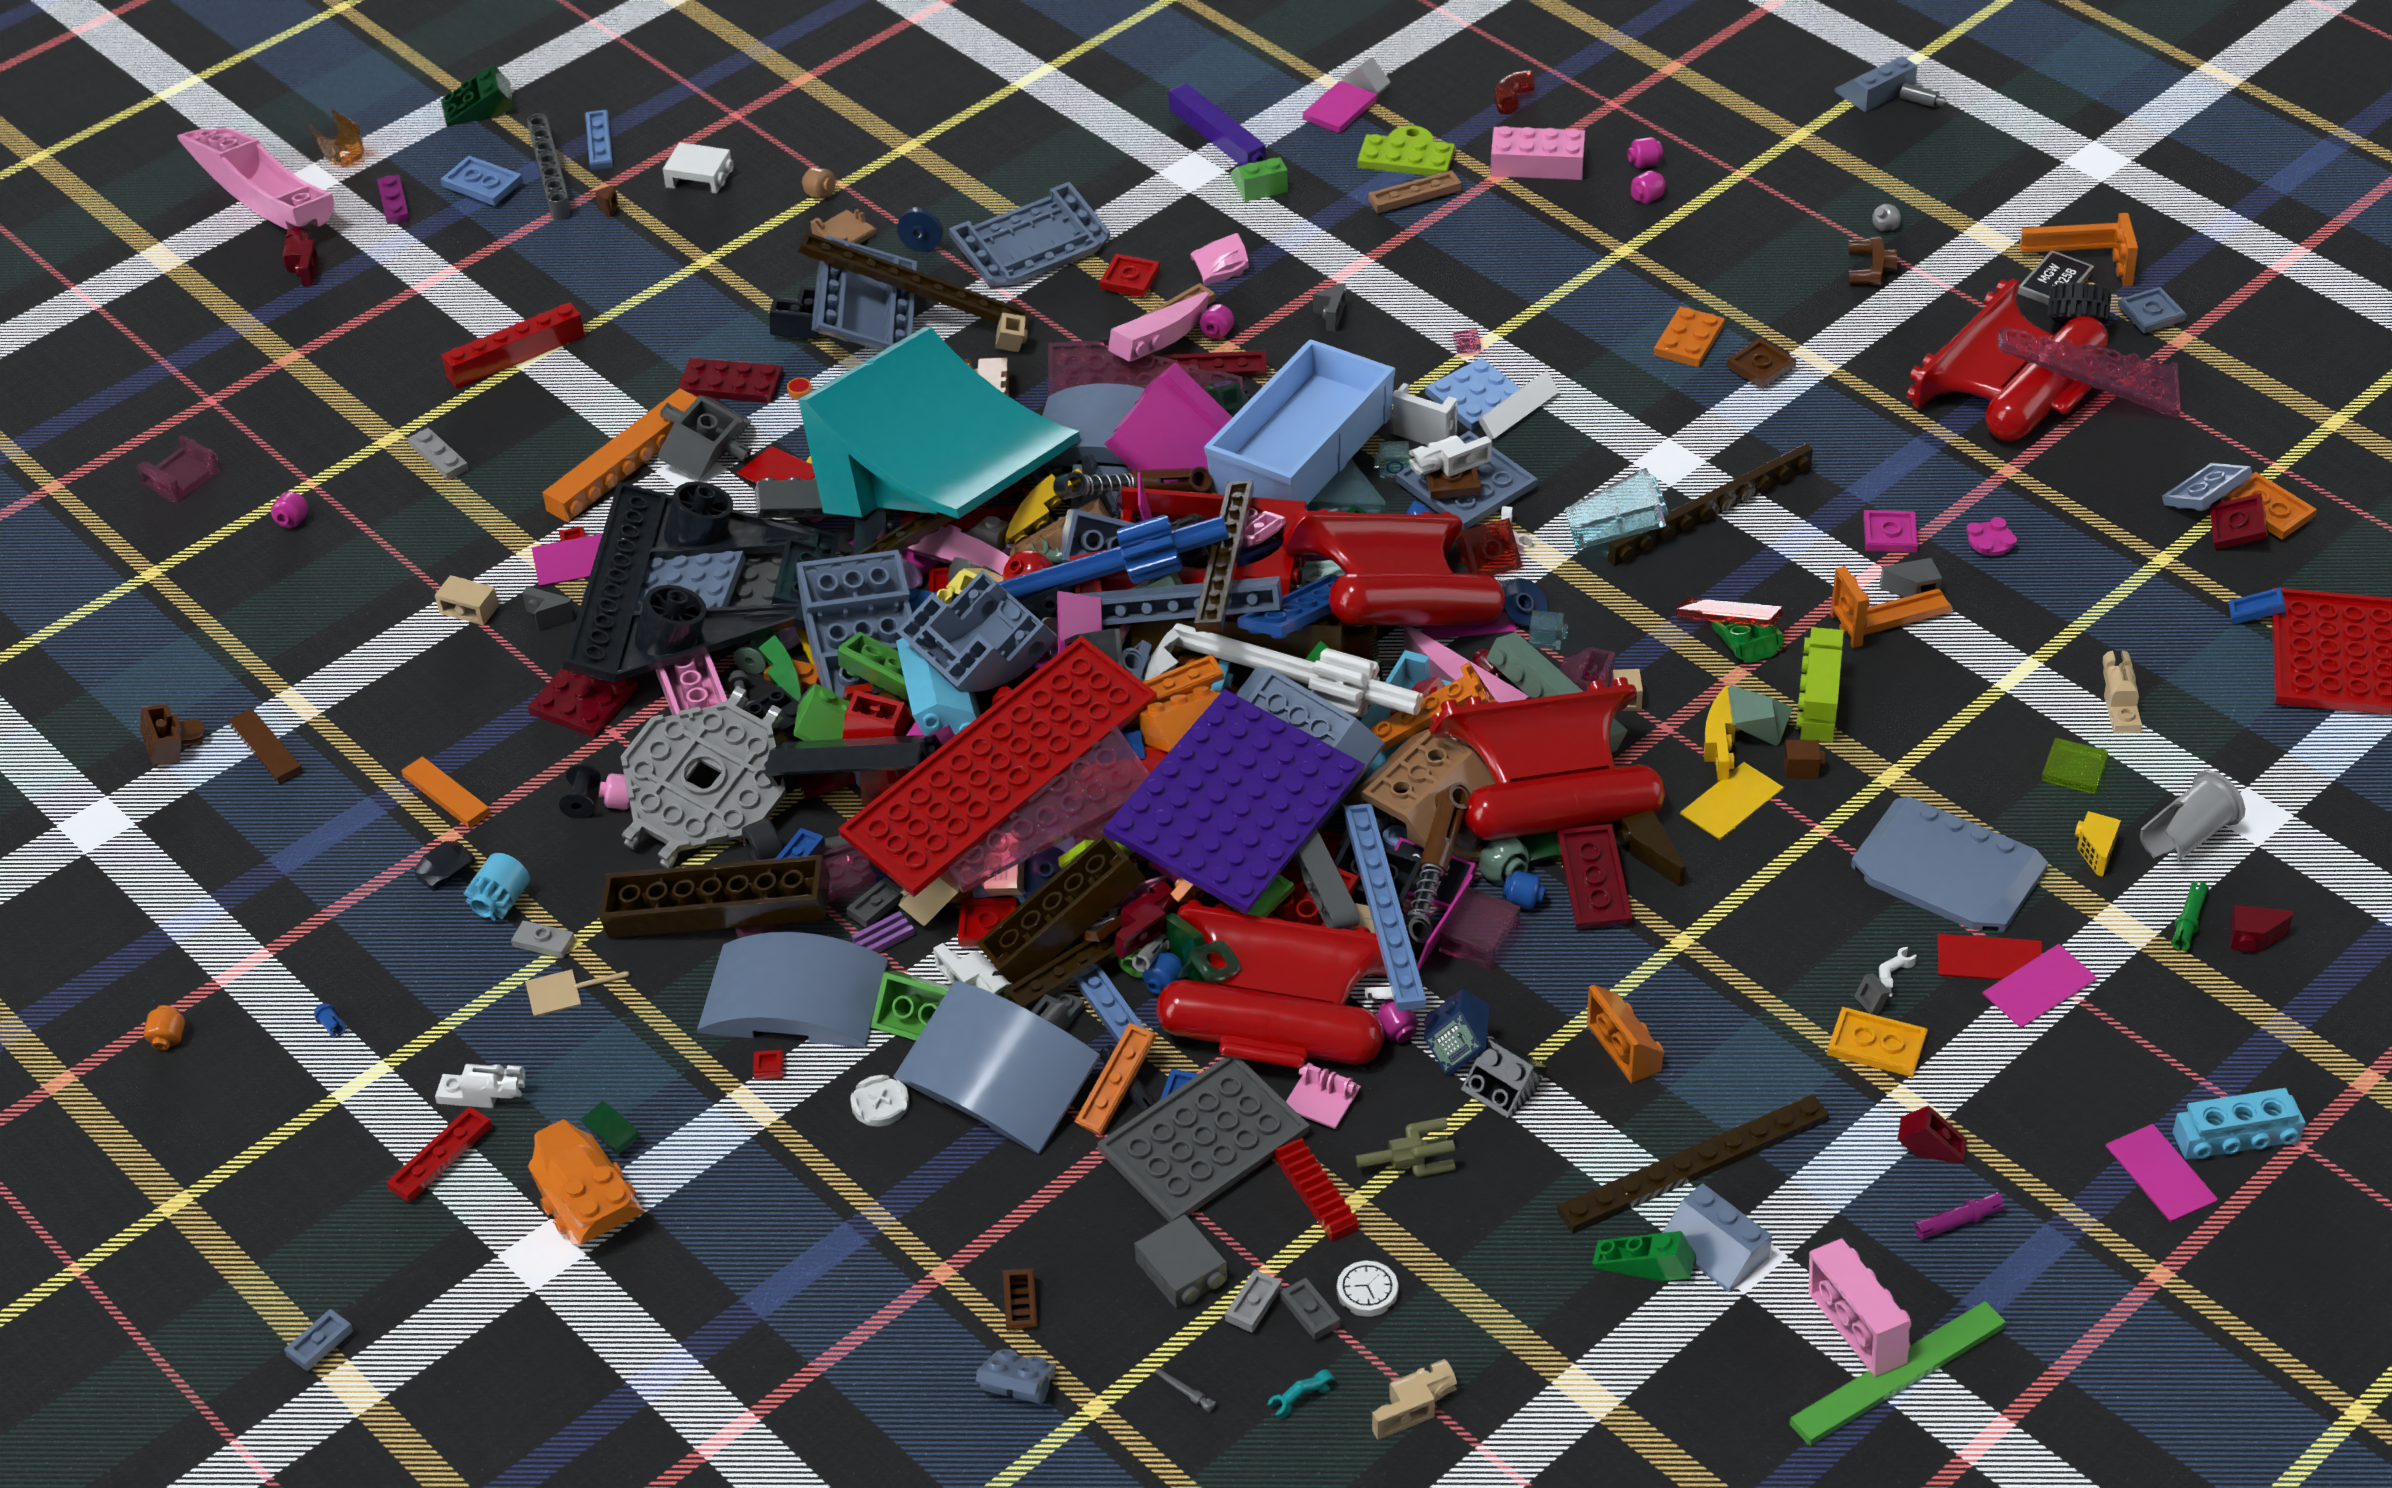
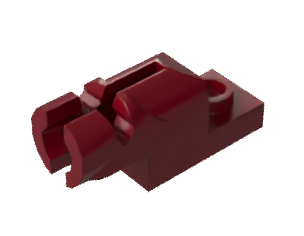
[282,227,319,287]
[1115,881,1177,960]

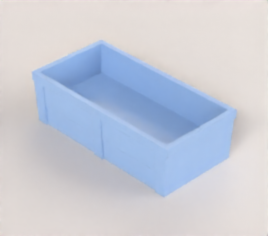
[1204,339,1395,505]

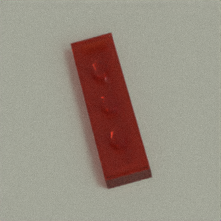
[1675,598,1783,626]

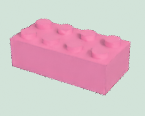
[1491,126,1585,180]
[656,653,727,715]
[1808,1238,1911,1377]

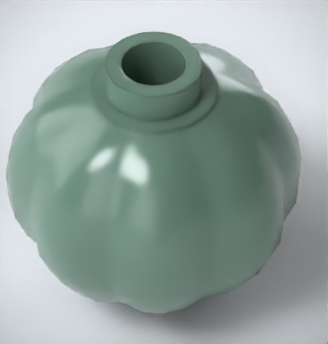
[1479,838,1529,887]

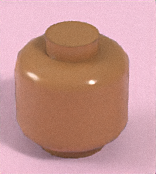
[802,168,836,198]

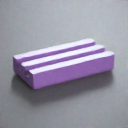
[851,911,915,953]

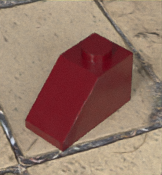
[2230,905,2293,952]
[1897,1105,1967,1164]

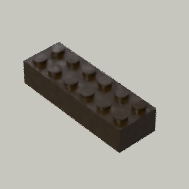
[977,834,1146,984]

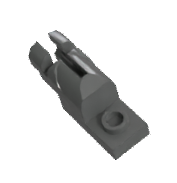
[1031,990,1085,1031]

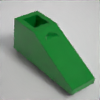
[1592,1231,1696,1281]

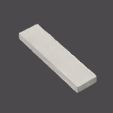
[1477,371,1559,440]

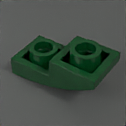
[1517,832,1561,866]
[580,1101,641,1154]

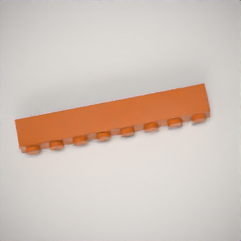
[542,389,698,523]

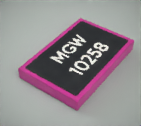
[1394,837,1477,911]

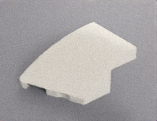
[1141,629,1180,680]

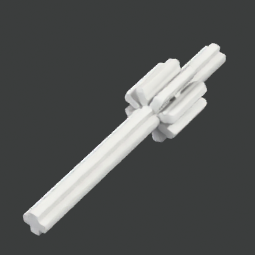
[1173,623,1423,717]

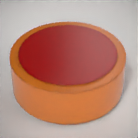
[787,378,812,400]

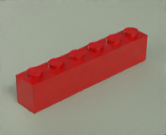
[441,302,585,389]

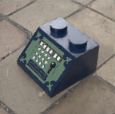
[1424,989,1490,1076]

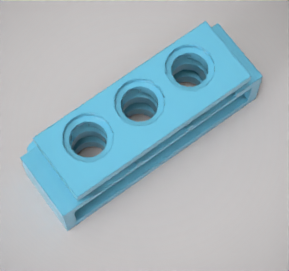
[2173,1088,2305,1160]

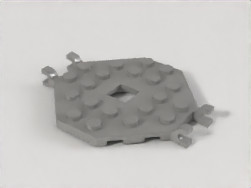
[621,686,786,868]

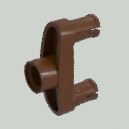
[1849,236,1897,286]

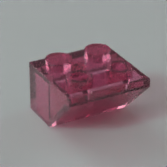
[1559,647,1615,692]

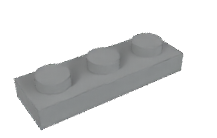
[407,428,469,481]

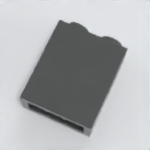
[1134,1214,1227,1309]

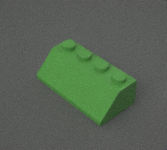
[838,631,909,702]
[870,971,951,1040]

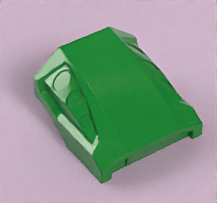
[1711,607,1784,663]

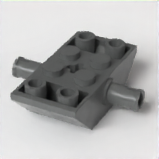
[657,395,752,481]

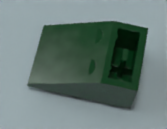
[441,64,515,126]

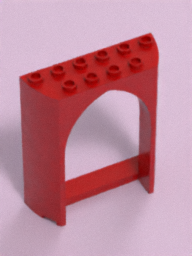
[1103,487,1308,596]

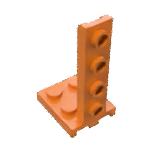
[2020,213,2138,286]
[1830,566,1953,648]
[1370,662,1496,751]

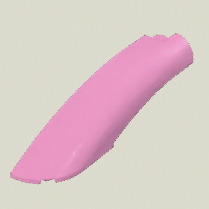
[177,128,334,229]

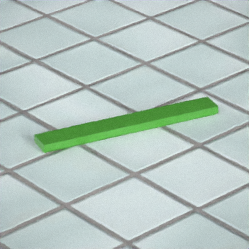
[1790,1301,2006,1446]

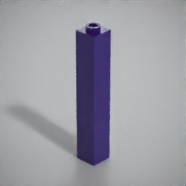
[1169,83,1266,166]

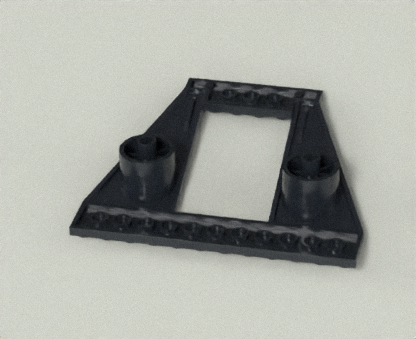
[562,481,840,682]

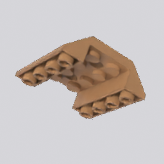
[1343,729,1495,848]

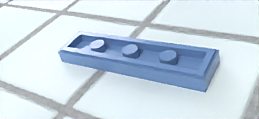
[585,110,613,171]

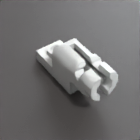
[1409,435,1492,477]
[933,943,1012,999]
[435,1064,525,1108]

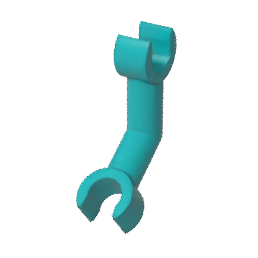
[1268,1369,1335,1419]

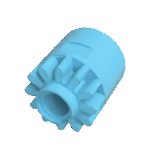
[464,853,530,920]

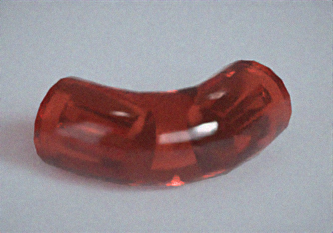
[1494,70,1535,115]

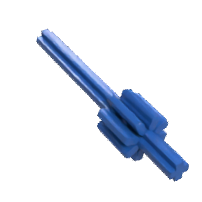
[998,515,1229,601]

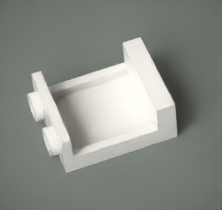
[663,143,734,194]
[1391,383,1458,445]

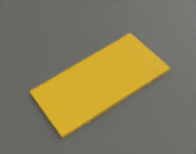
[1680,762,1784,840]

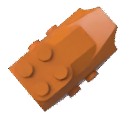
[528,1119,645,1245]

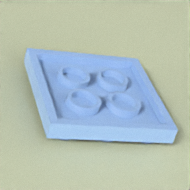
[1425,358,1520,431]

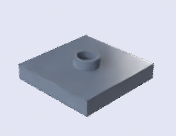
[2118,287,2187,333]

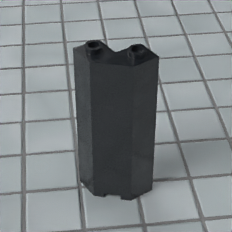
[764,734,942,786]

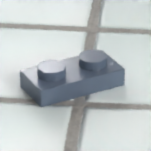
[284,1309,353,1372]

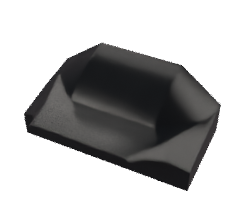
[414,841,476,892]

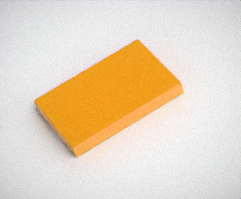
[1827,1007,1928,1077]

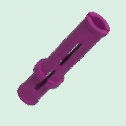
[1913,1192,2005,1241]

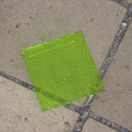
[2041,738,2109,794]

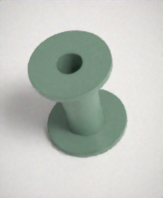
[733,631,780,674]

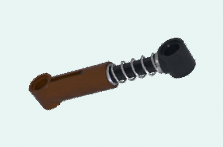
[1053,466,1212,500]
[1404,782,1472,949]

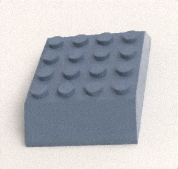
[811,235,917,351]

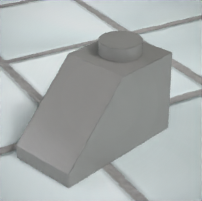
[963,516,1010,551]

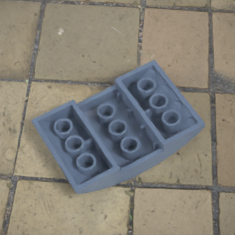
[1043,383,1145,467]
[796,550,912,698]
[697,932,888,1048]
[893,981,1100,1155]

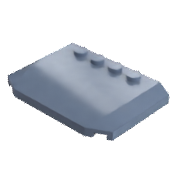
[949,182,1110,286]
[1851,796,2048,932]

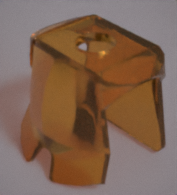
[309,110,365,166]

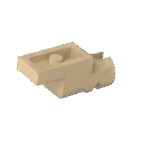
[2102,650,2142,734]
[1372,1359,1457,1440]

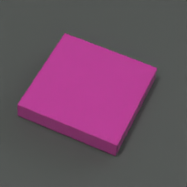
[1863,510,1918,552]

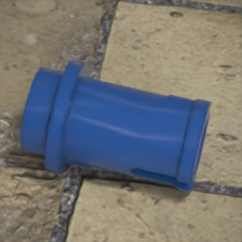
[314,1003,346,1037]

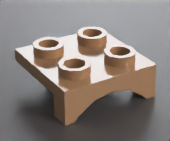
[811,209,877,244]

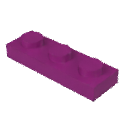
[377,175,410,225]

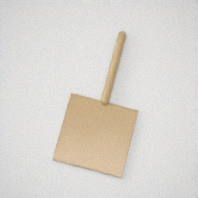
[525,970,629,1017]

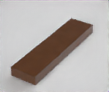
[228,708,302,784]

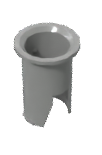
[2139,770,2246,861]

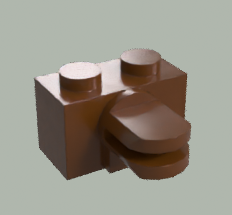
[140,704,205,766]

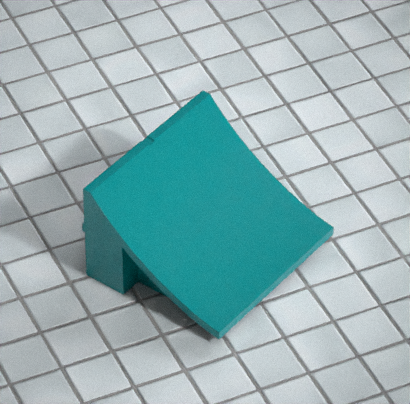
[798,327,1081,519]

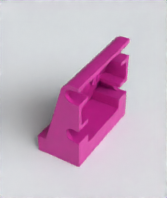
[1104,363,1233,485]

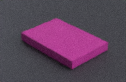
[1302,80,1377,134]

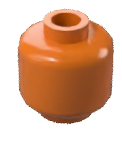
[144,1005,185,1050]

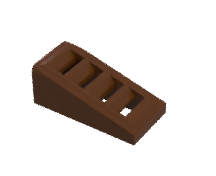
[1003,1268,1037,1330]

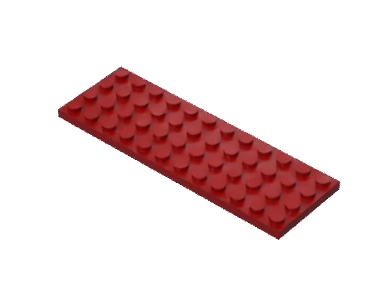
[838,636,1158,897]

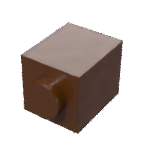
[1784,740,1825,779]

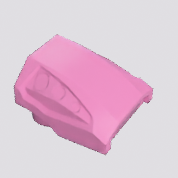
[1190,233,1249,285]
[1241,508,1286,550]

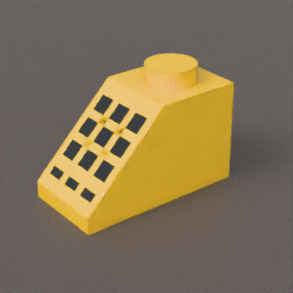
[2075,811,2121,877]

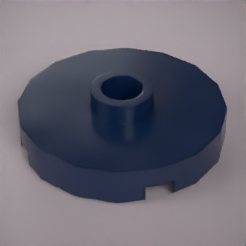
[897,208,943,252]

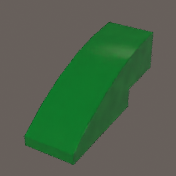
[759,635,805,703]

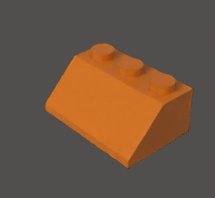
[1138,686,1220,752]
[1587,985,1664,1084]

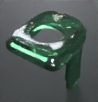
[1177,941,1241,983]

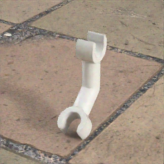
[1500,506,1532,553]
[1879,947,1917,997]

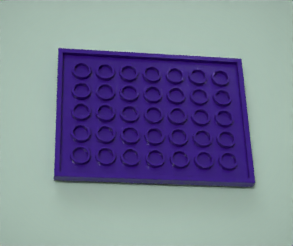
[1103,689,1365,914]

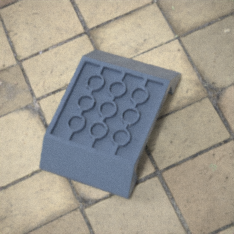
[1236,667,1385,831]

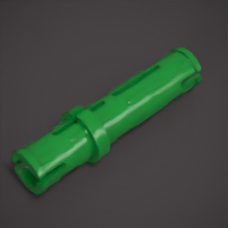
[2171,881,2209,951]

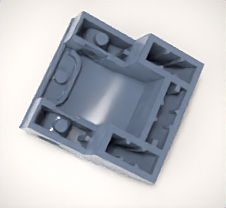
[896,570,1058,692]

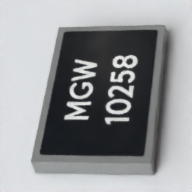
[2018,251,2094,305]

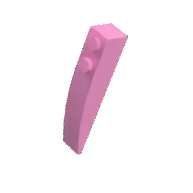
[1108,292,1209,362]
[906,525,1010,576]
[1404,626,1529,703]

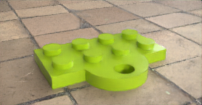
[1357,126,1455,176]

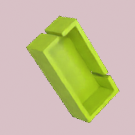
[1796,627,1844,742]

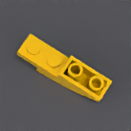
[1005,468,1082,545]
[1704,686,1740,781]

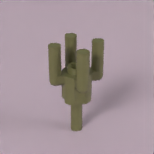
[1356,1117,1455,1177]

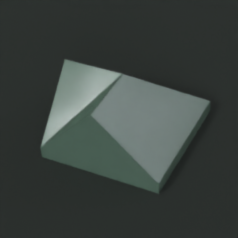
[1728,685,1793,746]

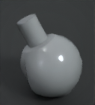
[1872,204,1901,231]

